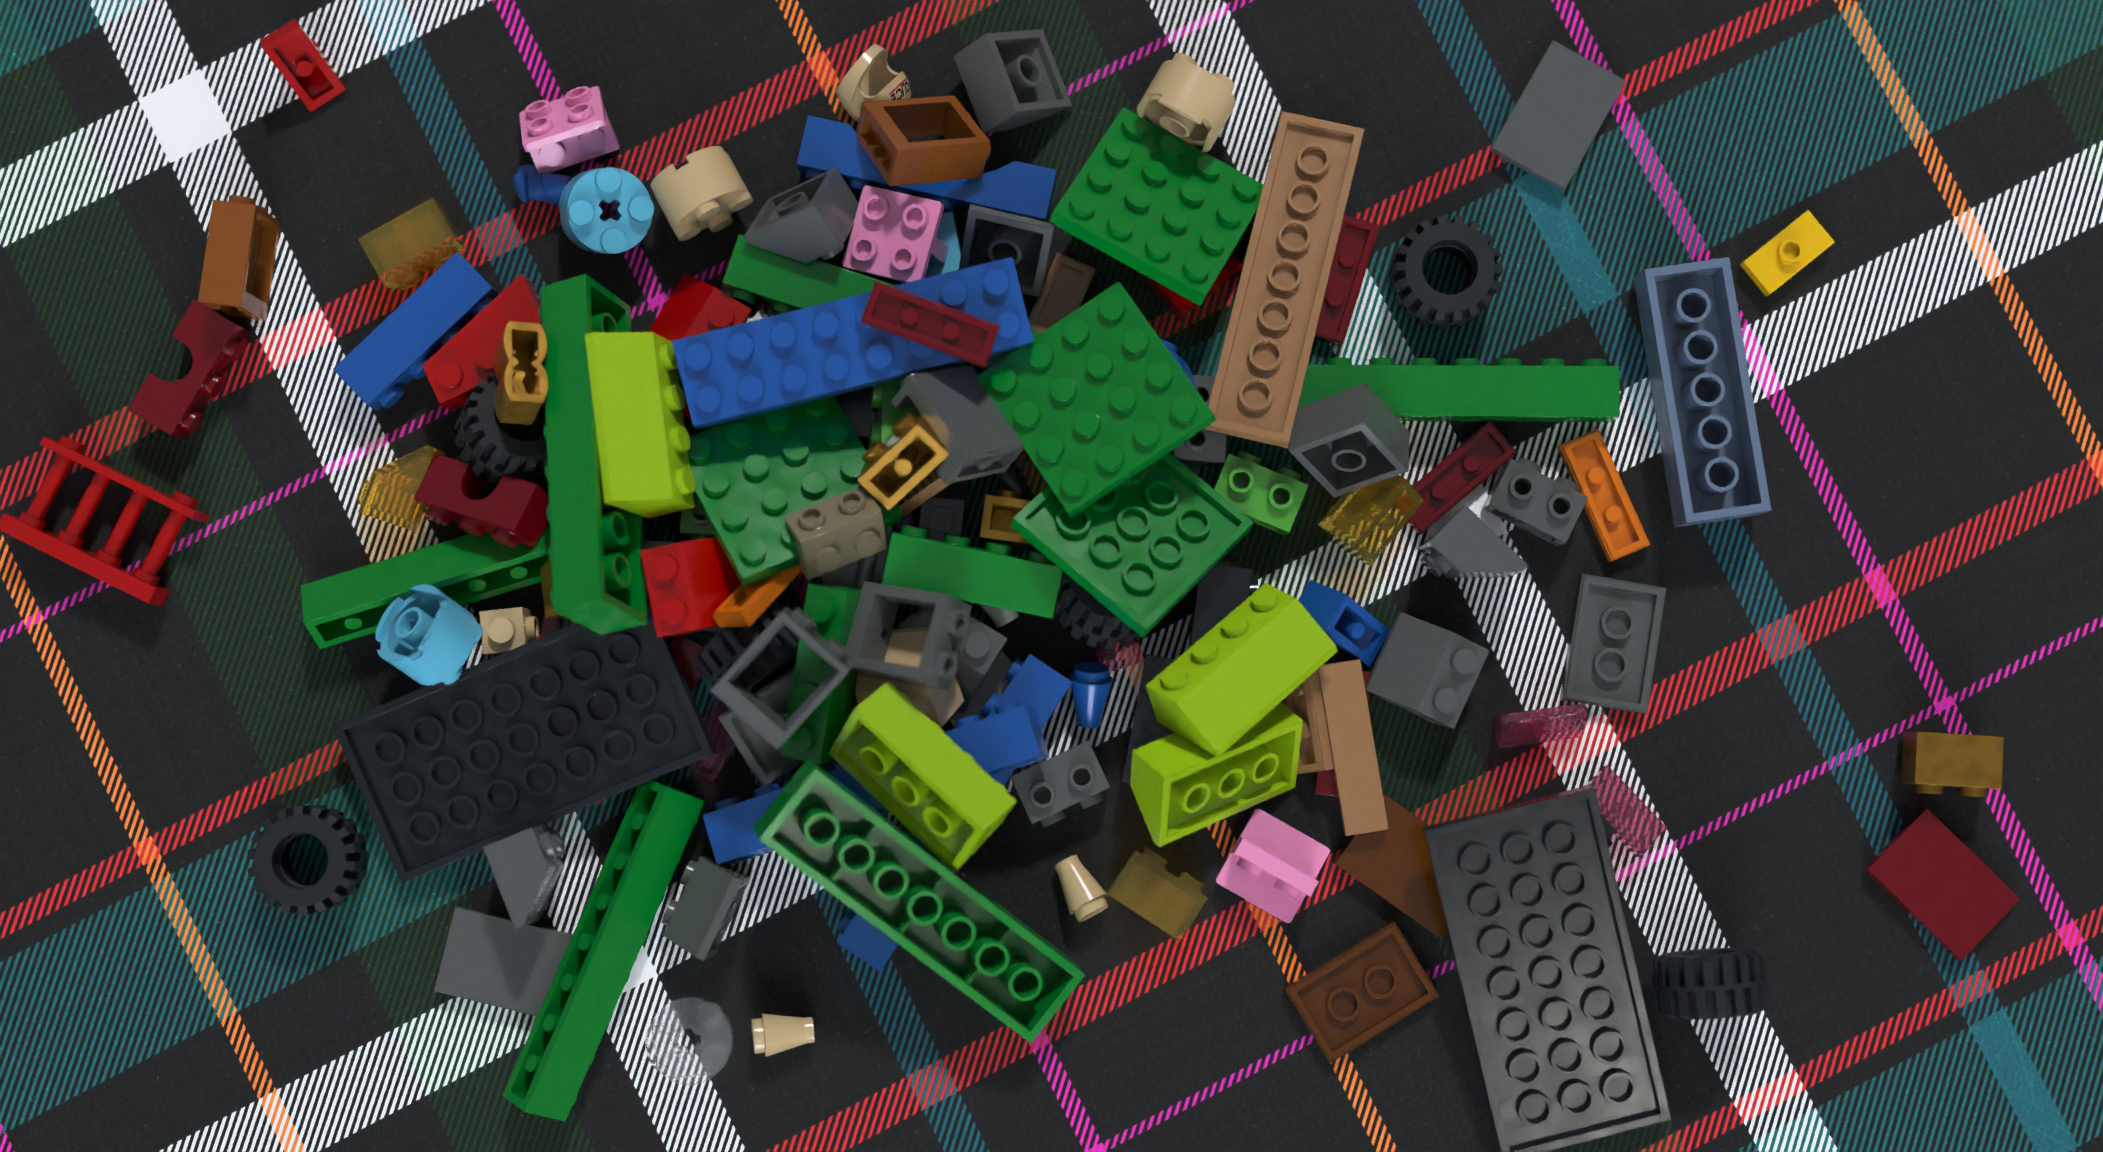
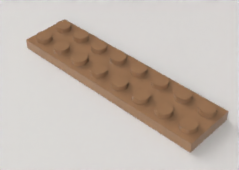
[1204,111,1364,448]

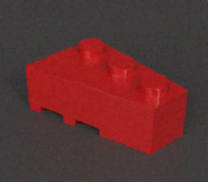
[422,274,544,411]

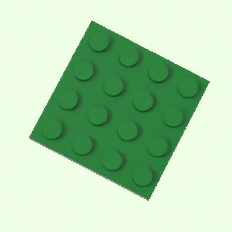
[1049,107,1263,306]
[976,281,1216,518]
[688,396,902,587]
[1011,453,1254,638]

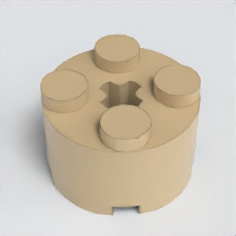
[1137,53,1236,152]
[650,146,753,241]

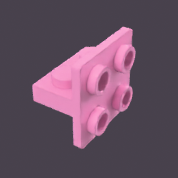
[519,86,619,173]
[842,185,948,283]
[1216,808,1330,923]

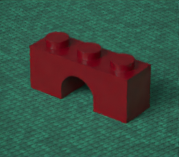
[127,300,250,440]
[413,454,549,548]

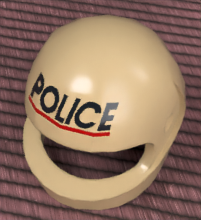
[836,44,911,123]

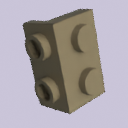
[785,486,888,580]

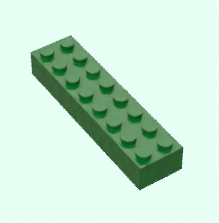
[539,274,647,635]
[753,758,1085,1044]

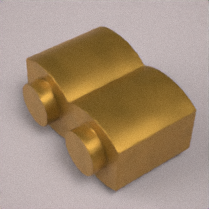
[493,321,548,425]

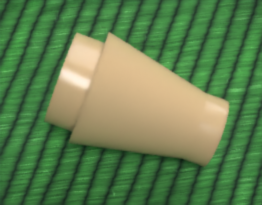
[1054,855,1109,922]
[751,1014,815,1057]

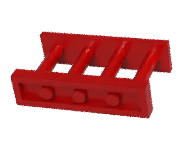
[0,435,209,606]

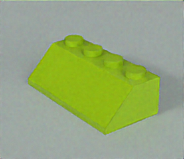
[585,332,696,519]
[1146,583,1337,757]
[828,681,1017,873]
[1130,702,1303,847]

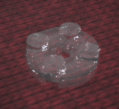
[645,996,734,1085]

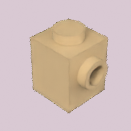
[479,607,540,657]

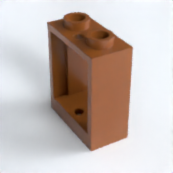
[856,95,991,186]
[198,195,281,321]

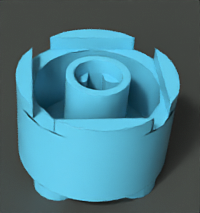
[559,167,654,254]
[375,584,483,685]

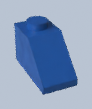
[1298,580,1390,667]

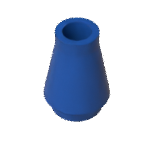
[1070,662,1112,728]

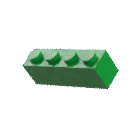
[880,524,1063,619]
[781,583,862,765]

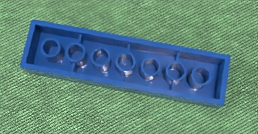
[672,257,1034,429]

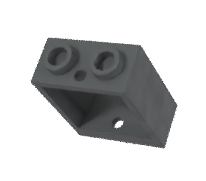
[845,581,972,691]
[711,606,852,750]

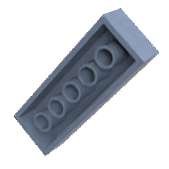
[1633,257,1771,528]

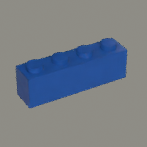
[333,252,499,411]

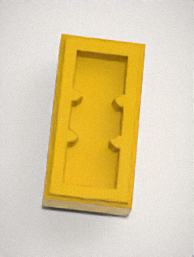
[1740,210,1835,297]

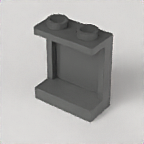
[891,365,1024,485]

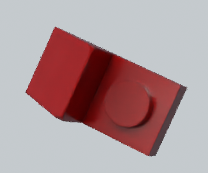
[259,19,346,112]

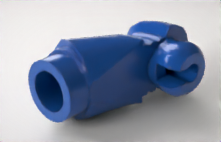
[513,164,572,206]

